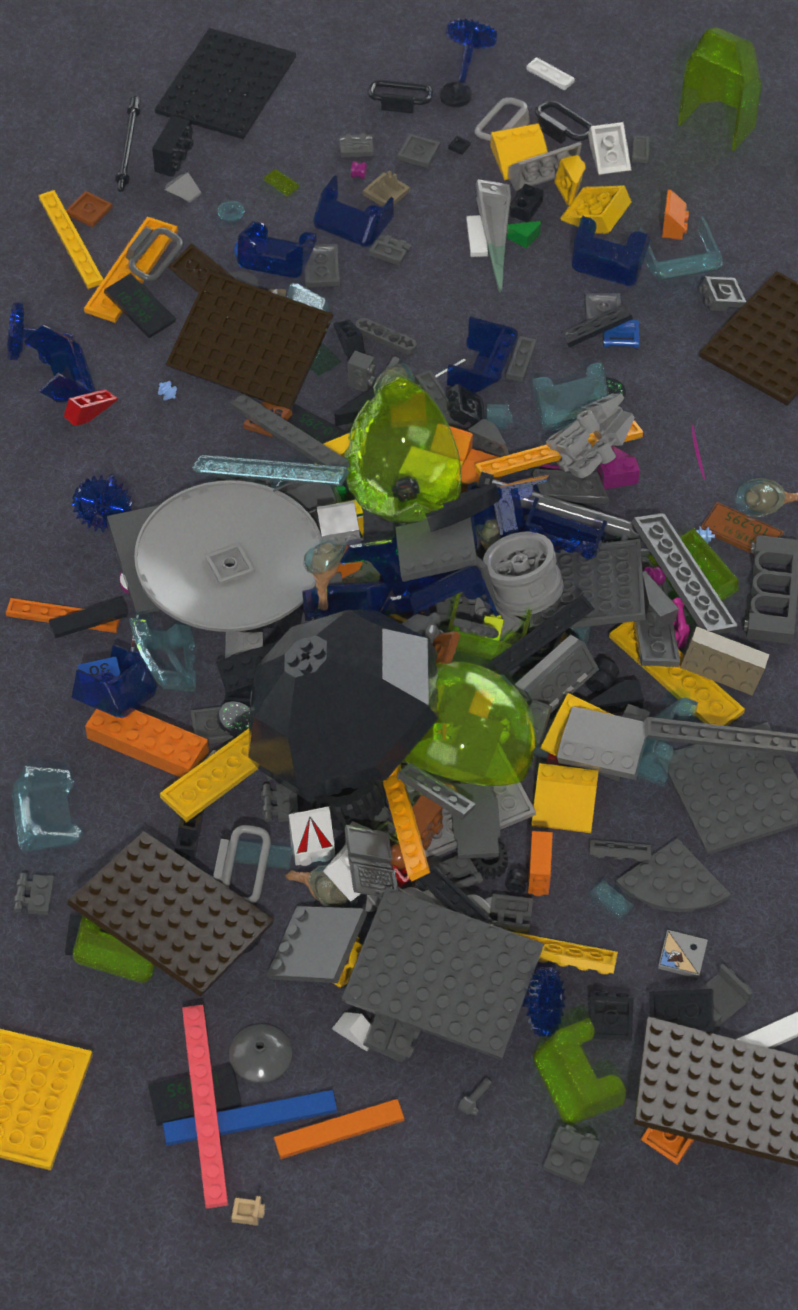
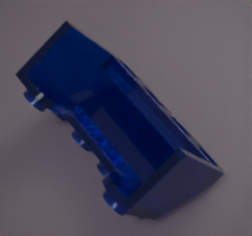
[572,216,651,287]
[447,317,518,392]
[525,497,607,559]

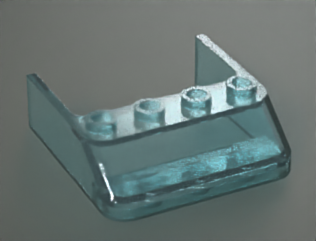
[637,216,723,280]

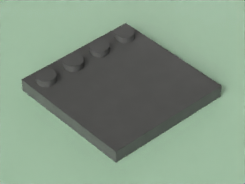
[395,517,478,582]
[266,906,367,983]

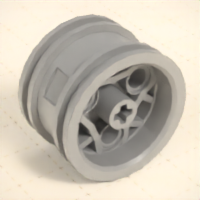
[483,532,564,616]

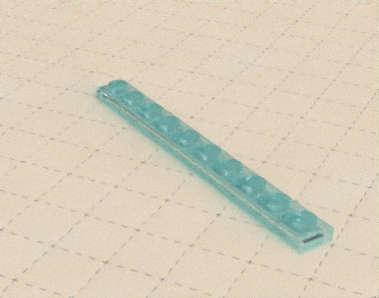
[192,455,349,486]

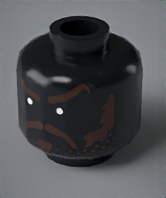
[392,476,420,502]

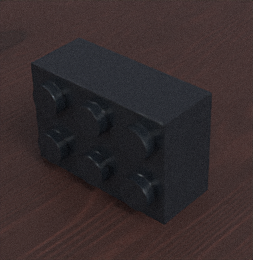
[152,116,193,177]

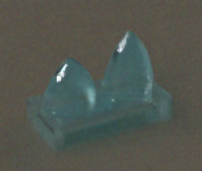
[589,880,634,921]

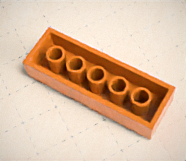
[85,697,209,778]

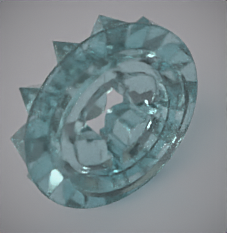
[217,201,244,222]

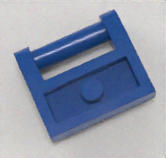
[604,320,639,348]

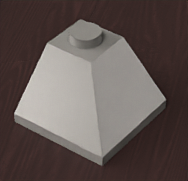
[225,628,264,659]

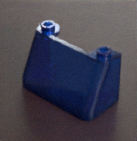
[237,221,317,278]

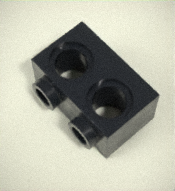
[509,184,544,222]

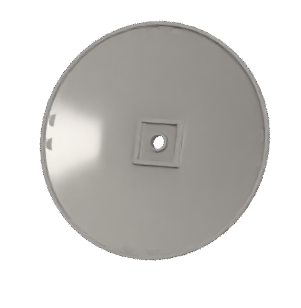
[134,480,324,632]

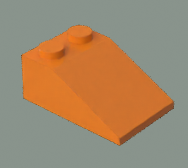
[641,1128,695,1165]

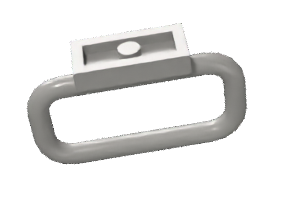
[475,97,530,141]
[213,825,271,904]

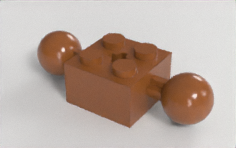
[390,783,458,869]

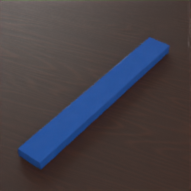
[163,1090,337,1146]

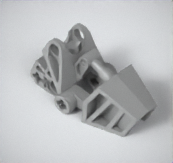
[546,394,635,478]

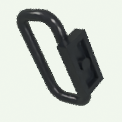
[368,80,433,114]
[535,101,593,144]

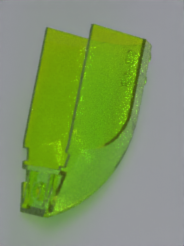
[678,27,762,151]

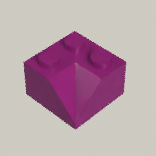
[596,446,640,489]

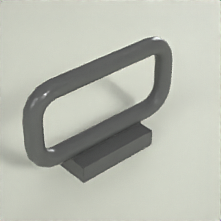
[126,226,183,282]

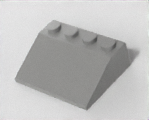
[508,142,582,191]
[557,706,646,780]

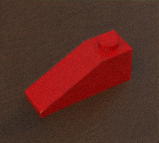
[63,389,118,426]

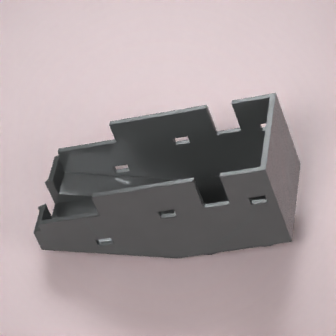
[273,468,342,518]

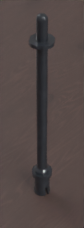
[115,96,141,192]

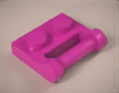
[672,598,690,648]

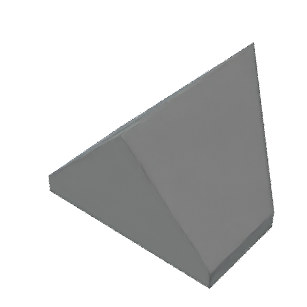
[165,172,201,203]

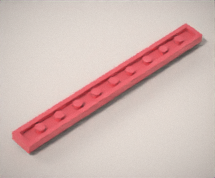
[182,1005,228,1209]

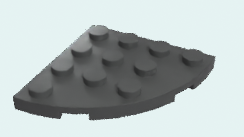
[615,838,731,912]

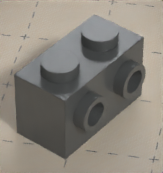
[347,351,376,392]

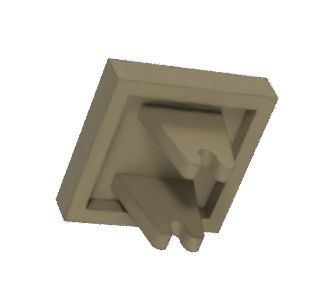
[363,171,410,210]

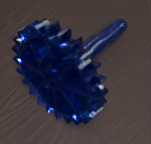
[446,18,498,83]
[7,302,73,360]
[72,474,133,533]
[522,967,566,1037]

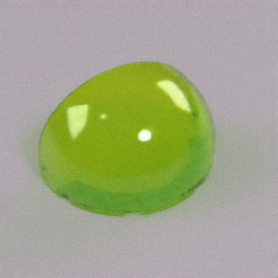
[345,375,462,523]
[404,662,537,786]

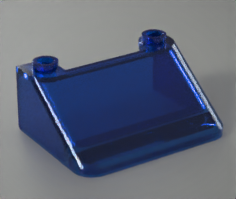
[302,581,393,621]

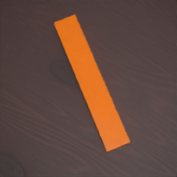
[6,598,121,633]
[274,1099,404,1159]

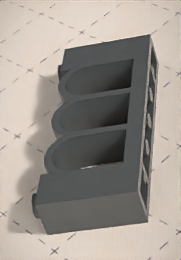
[743,535,798,644]

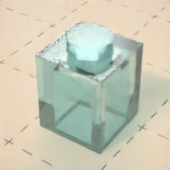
[487,404,512,429]

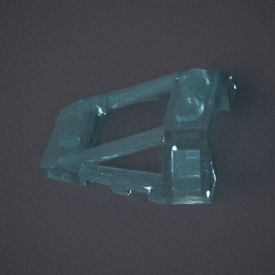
[129,618,196,692]

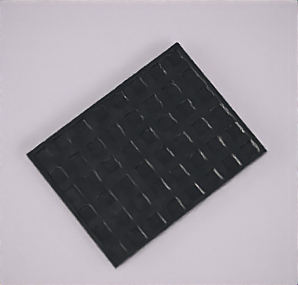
[155,28,296,139]

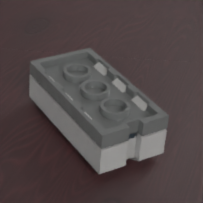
[515,635,599,712]

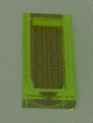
[264,168,299,197]

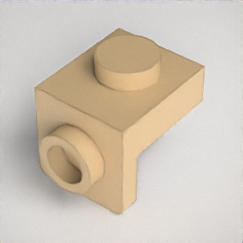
[231,1196,265,1225]

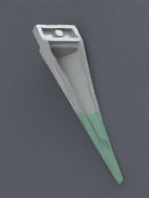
[476,179,511,292]

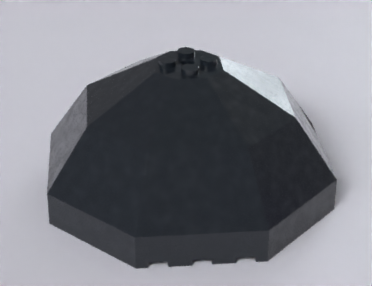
[248,610,439,802]

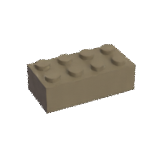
[680,626,769,696]

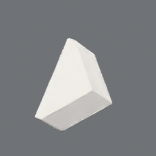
[332,1012,370,1051]

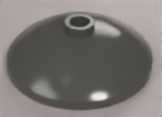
[229,1024,292,1083]

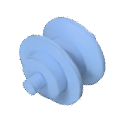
[158,381,177,400]
[692,526,715,545]

